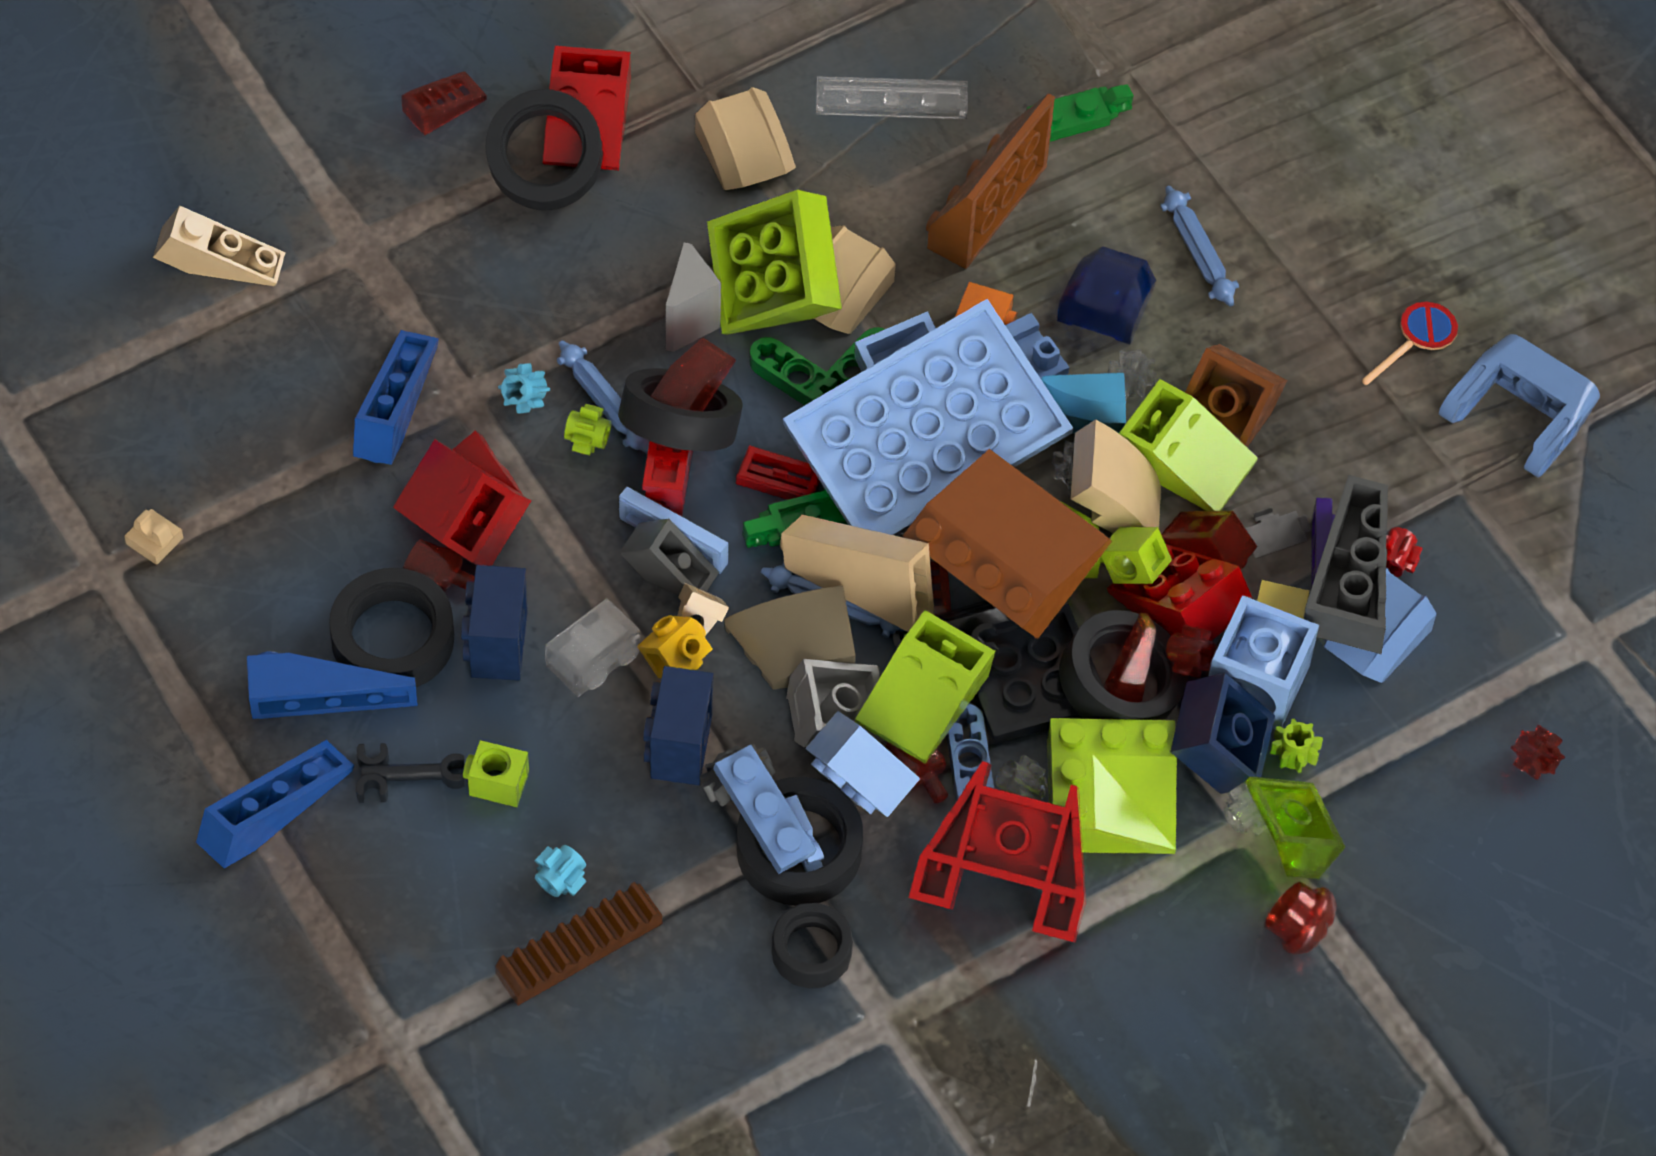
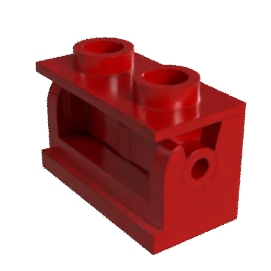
[642,441,693,516]

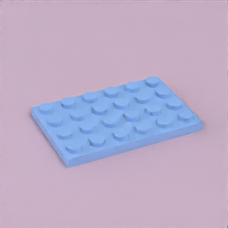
[783,299,1073,536]

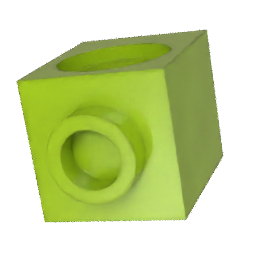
[1101,527,1172,584]
[463,740,529,807]

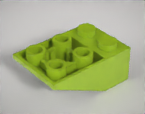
[1119,379,1258,516]
[855,610,995,764]

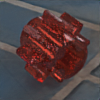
[1166,625,1217,678]
[1510,725,1565,780]

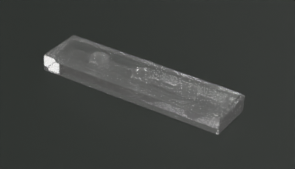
[816,76,968,119]

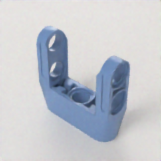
[1439,334,1600,478]

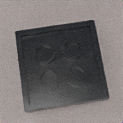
[965,603,1104,745]

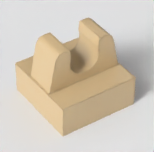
[125,509,183,565]
[677,583,729,634]

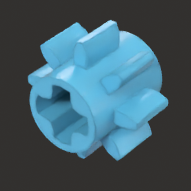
[498,363,550,414]
[534,845,587,897]

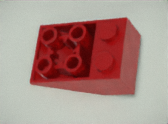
[543,46,631,171]
[393,439,532,566]
[1107,544,1253,652]

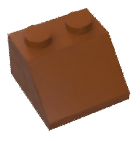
[1185,344,1288,447]

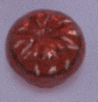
[1264,881,1337,955]

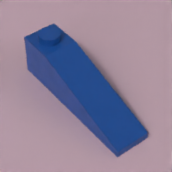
[353,330,439,465]
[247,651,418,719]
[196,740,355,868]

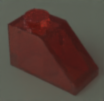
[650,337,737,412]
[1161,511,1258,570]

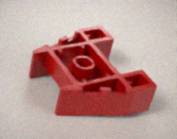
[908,761,1086,943]

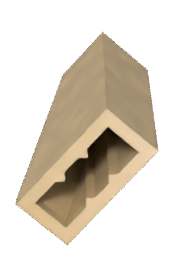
[780,515,934,632]

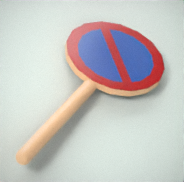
[1362,301,1458,385]

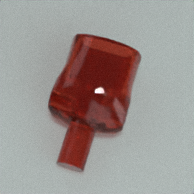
[403,539,475,592]
[886,742,948,804]

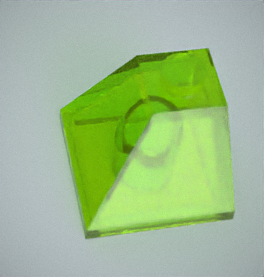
[1245,776,1345,879]

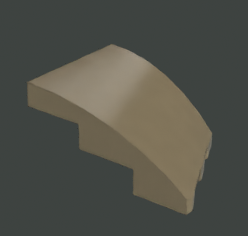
[724,585,856,690]

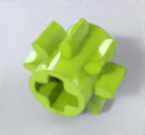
[564,404,611,456]
[1270,719,1323,773]

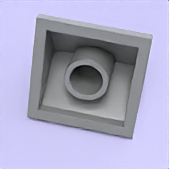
[666,242,721,352]

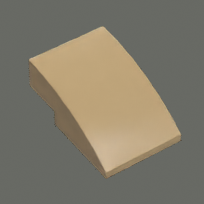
[1071,420,1161,533]

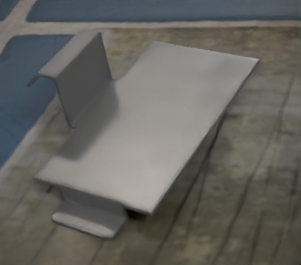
[1243,507,1311,558]

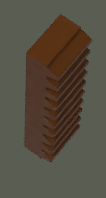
[495,882,663,1006]

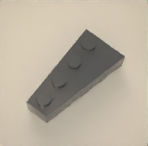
[1304,475,1388,654]

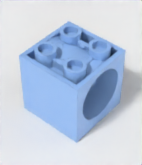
[1209,595,1319,729]

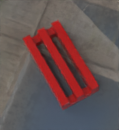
[736,445,820,500]

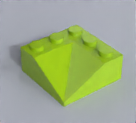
[707,190,842,335]
[1047,718,1177,854]

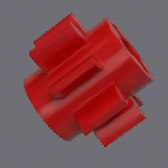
[1386,527,1423,577]

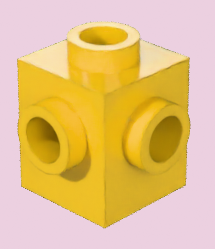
[637,615,713,679]

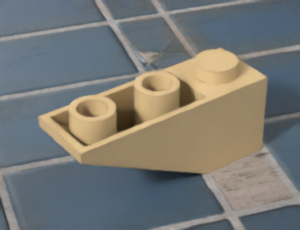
[153,205,285,286]

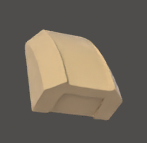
[695,87,796,190]
[814,225,896,334]

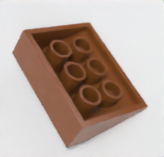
[926,93,1055,270]
[903,449,1112,639]

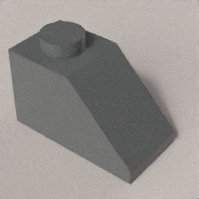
[620,519,719,596]

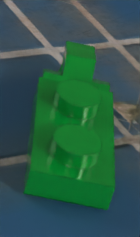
[1026,84,1134,142]
[742,490,848,548]

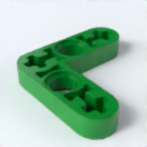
[750,327,885,406]

